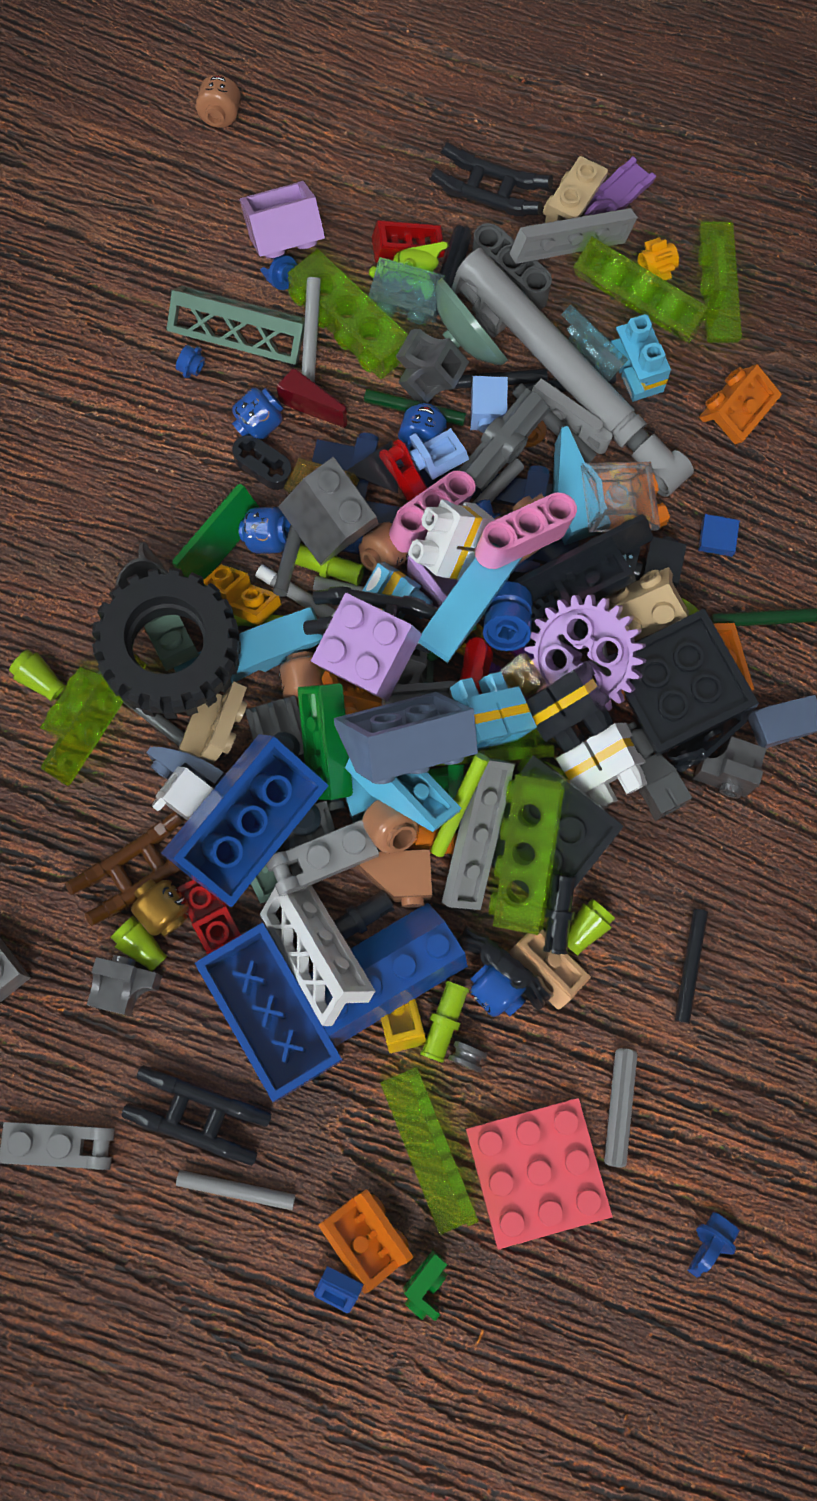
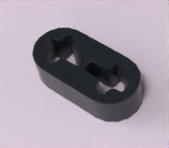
[232,435,292,490]

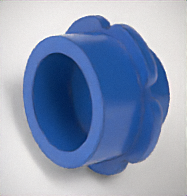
[176,345,205,378]

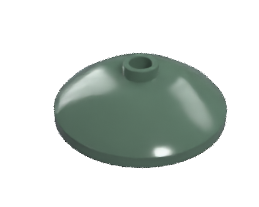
[435,278,508,365]

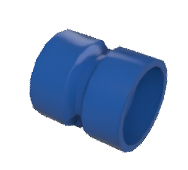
[483,581,533,651]

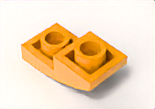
[203,564,281,626]

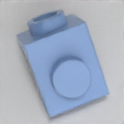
[409,428,469,480]

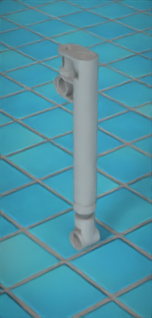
[452,248,694,497]

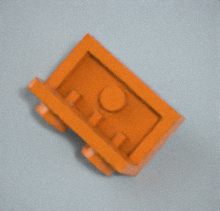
[318,1189,413,1294]

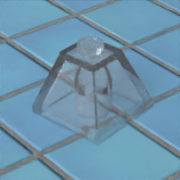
[581,462,660,532]

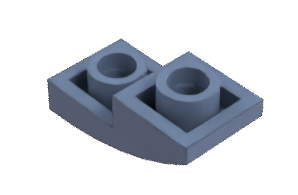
[146,747,225,788]

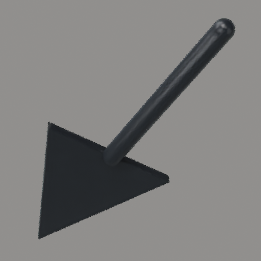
[344,441,417,494]

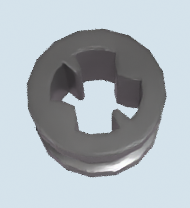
[448,1041,488,1073]

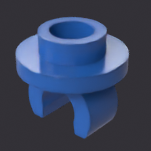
[260,255,298,290]

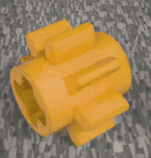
[637,237,679,283]

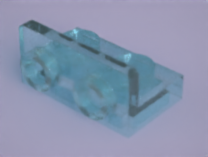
[368,257,446,325]
[561,304,628,382]

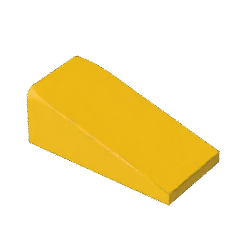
[381,999,426,1053]

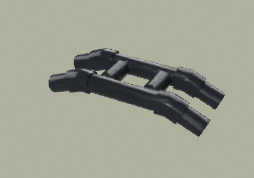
[429,141,553,217]
[303,586,439,654]
[122,1065,272,1166]

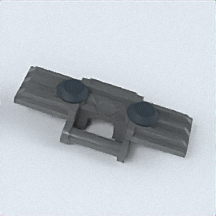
[245,695,345,876]

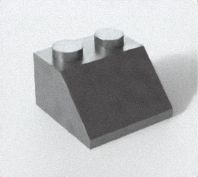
[278,457,379,566]

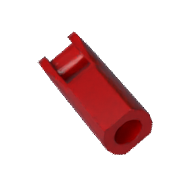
[379,439,428,502]
[460,637,493,695]

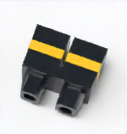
[525,661,613,753]

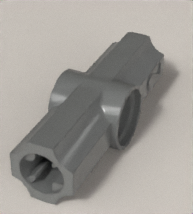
[458,388,550,492]

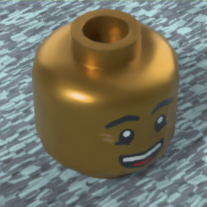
[131,879,189,937]

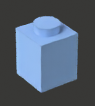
[470,376,508,433]

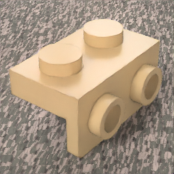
[543,156,608,223]
[605,567,689,641]
[178,681,247,765]

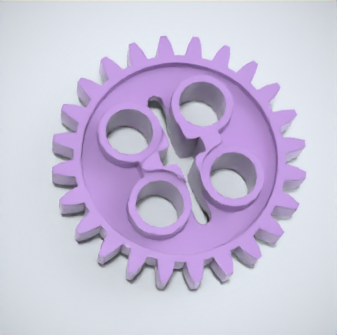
[525,594,646,710]

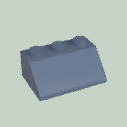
[334,692,478,784]

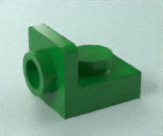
[403,1249,448,1321]

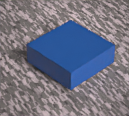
[698,514,740,557]
[313,1266,364,1313]

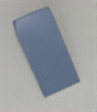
[748,695,817,748]

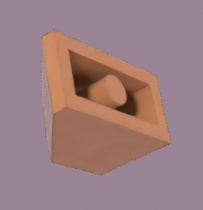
[355,849,432,908]

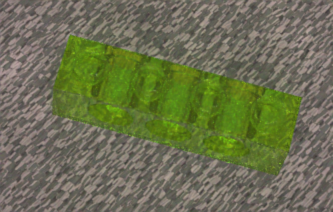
[573,237,708,344]
[288,249,408,380]
[489,772,566,935]

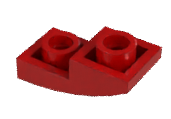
[176,879,241,955]

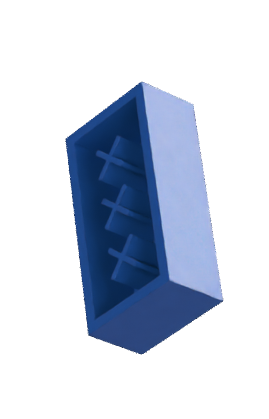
[195,922,343,1102]

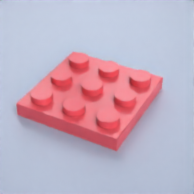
[465,1098,613,1250]

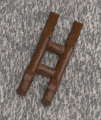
[65,811,186,926]

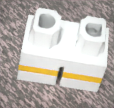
[408,499,495,580]
[556,723,647,808]

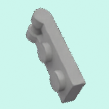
[266,820,379,896]
[0,1122,115,1170]

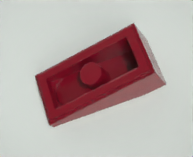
[277,368,347,428]

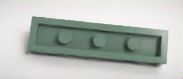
[166,286,305,365]

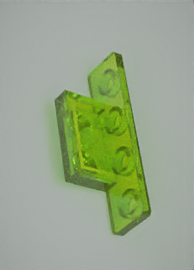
[698,222,742,343]
[40,654,146,786]

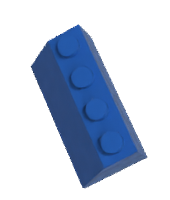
[161,734,329,907]
[309,903,468,1047]

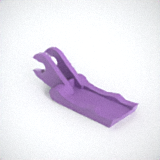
[583,156,656,216]

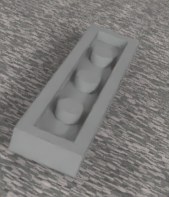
[510,208,638,264]
[442,758,515,910]

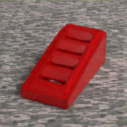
[372,220,445,263]

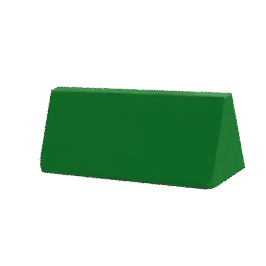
[172,484,259,580]
[298,683,353,800]

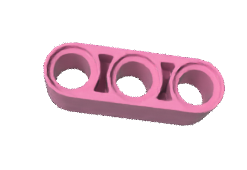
[389,471,476,552]
[475,492,577,569]

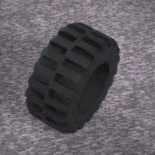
[92,568,241,719]

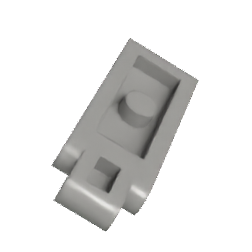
[532,378,613,454]

